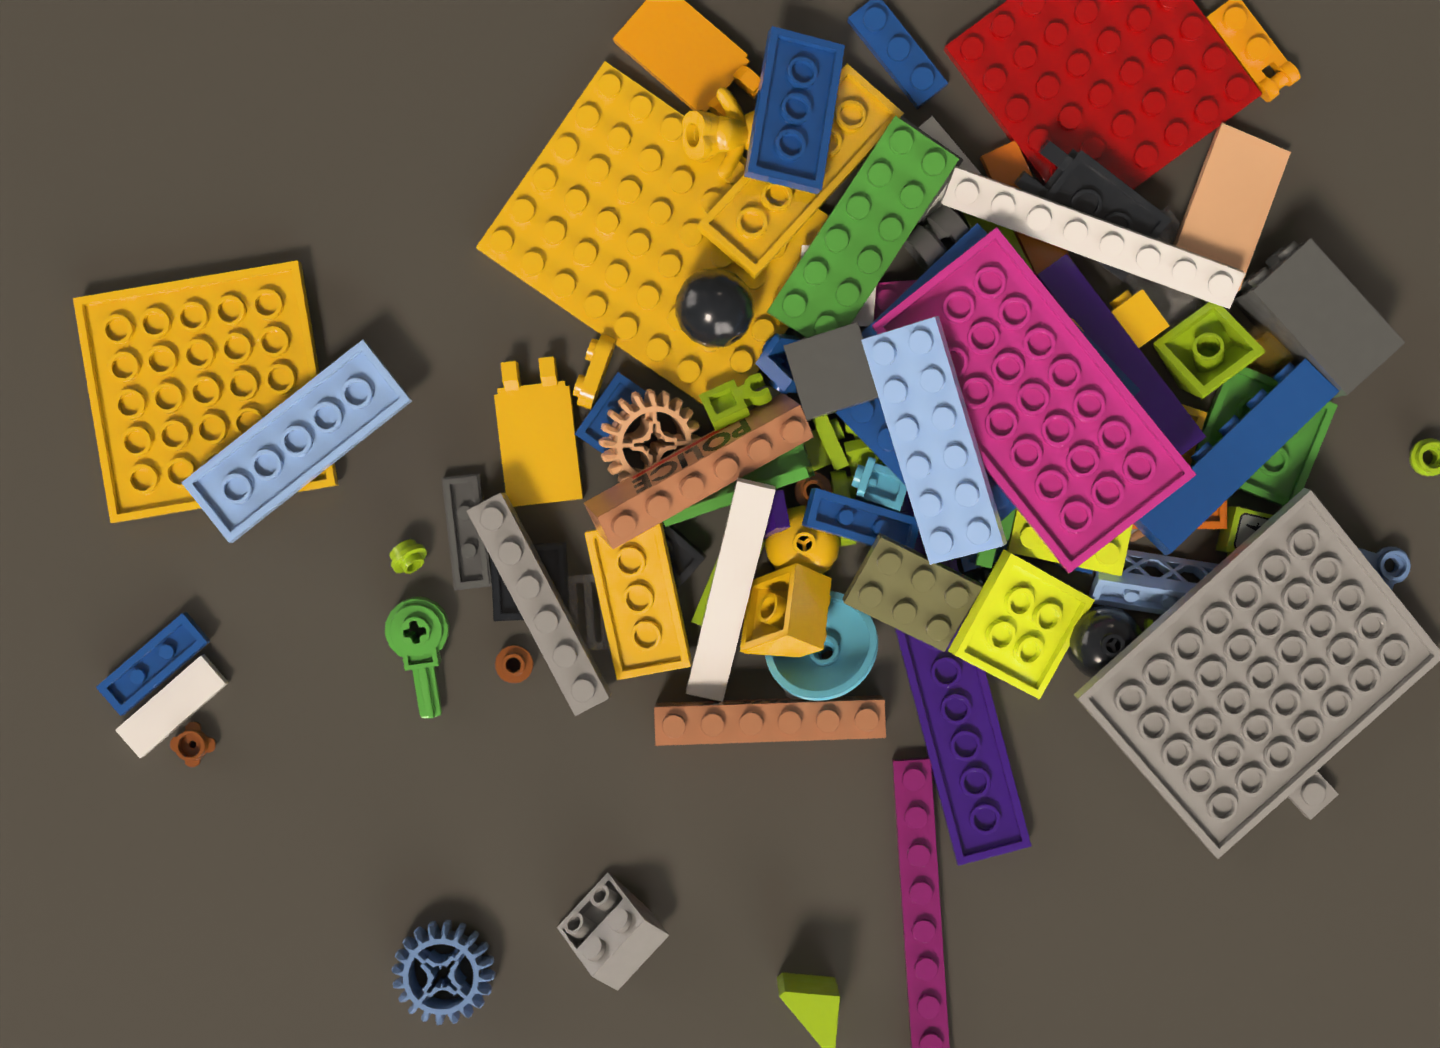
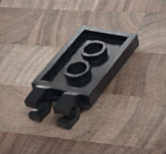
[1014,139,1172,281]

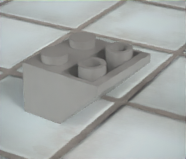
[557,873,669,991]

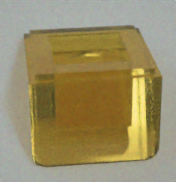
[1248,331,1294,377]

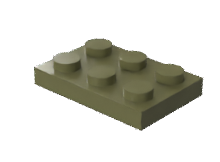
[842,533,982,652]

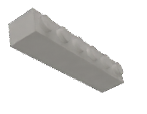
[467,493,612,716]

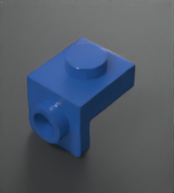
[755,334,799,394]

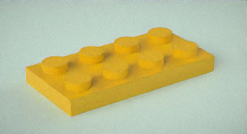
[584,522,693,680]

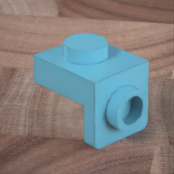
[851,457,907,513]

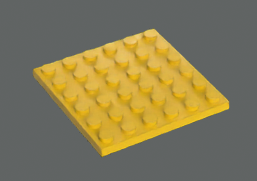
[73,260,339,523]

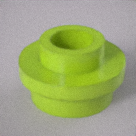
[1409,438,1440,476]
[389,539,427,574]

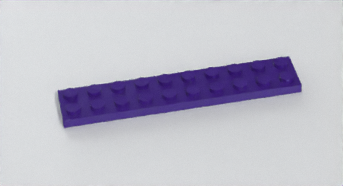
[862,491,1032,866]

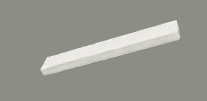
[686,478,776,702]

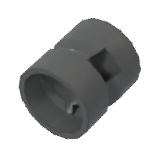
[903,204,970,272]

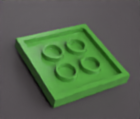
[1190,367,1338,507]

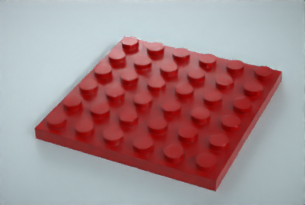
[943,0,1262,189]

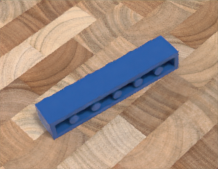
[1134,358,1339,556]

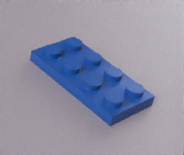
[744,26,845,194]

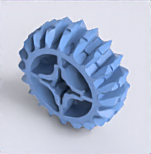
[392,920,496,1025]

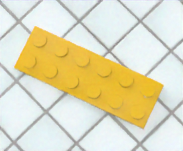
[697,63,904,279]

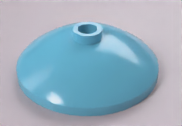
[765,591,878,701]

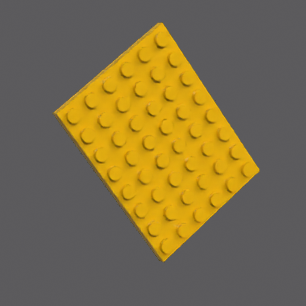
[476,61,829,405]

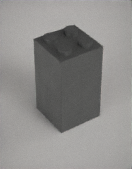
[1233,238,1406,398]

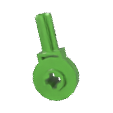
[385,597,450,718]

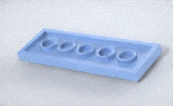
[861,316,1007,565]
[181,339,413,543]

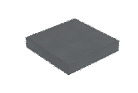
[784,322,879,421]

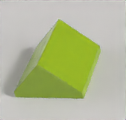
[1153,302,1265,399]
[777,972,840,1048]

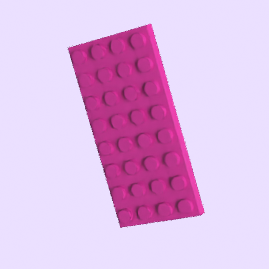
[872,227,1197,573]

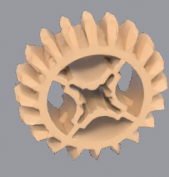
[599,389,701,482]

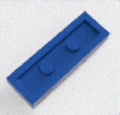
[847,0,948,110]
[801,488,919,550]
[96,612,211,716]

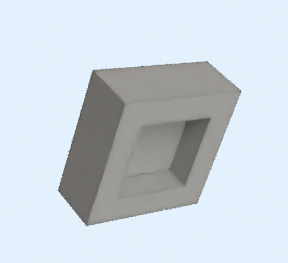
[1288,771,1339,820]

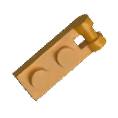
[1206,0,1301,102]

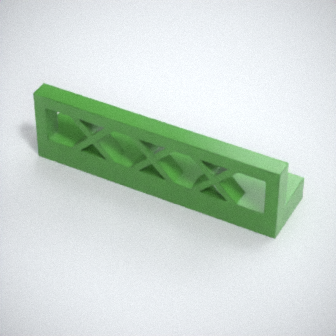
[663,443,815,527]

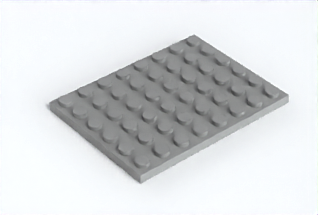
[1073,488,1440,859]

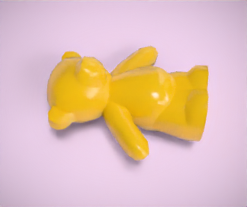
[682,87,755,179]

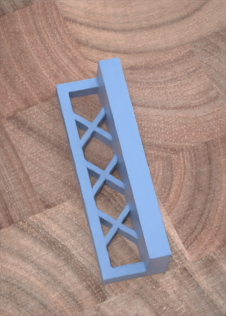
[1089,550,1218,615]

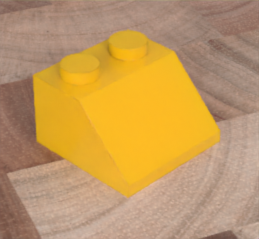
[740,563,832,657]

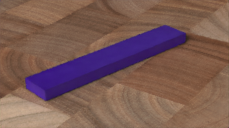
[1037,254,1206,455]

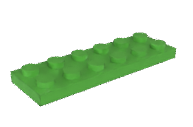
[767,116,959,338]

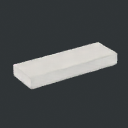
[116,654,229,758]

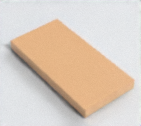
[1173,123,1291,292]

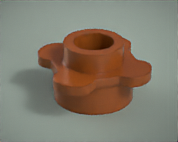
[170,722,216,767]

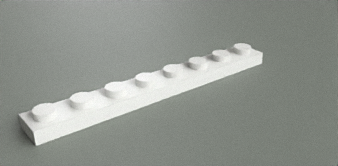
[941,166,1246,309]

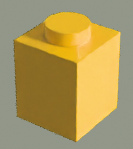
[1109,289,1169,348]

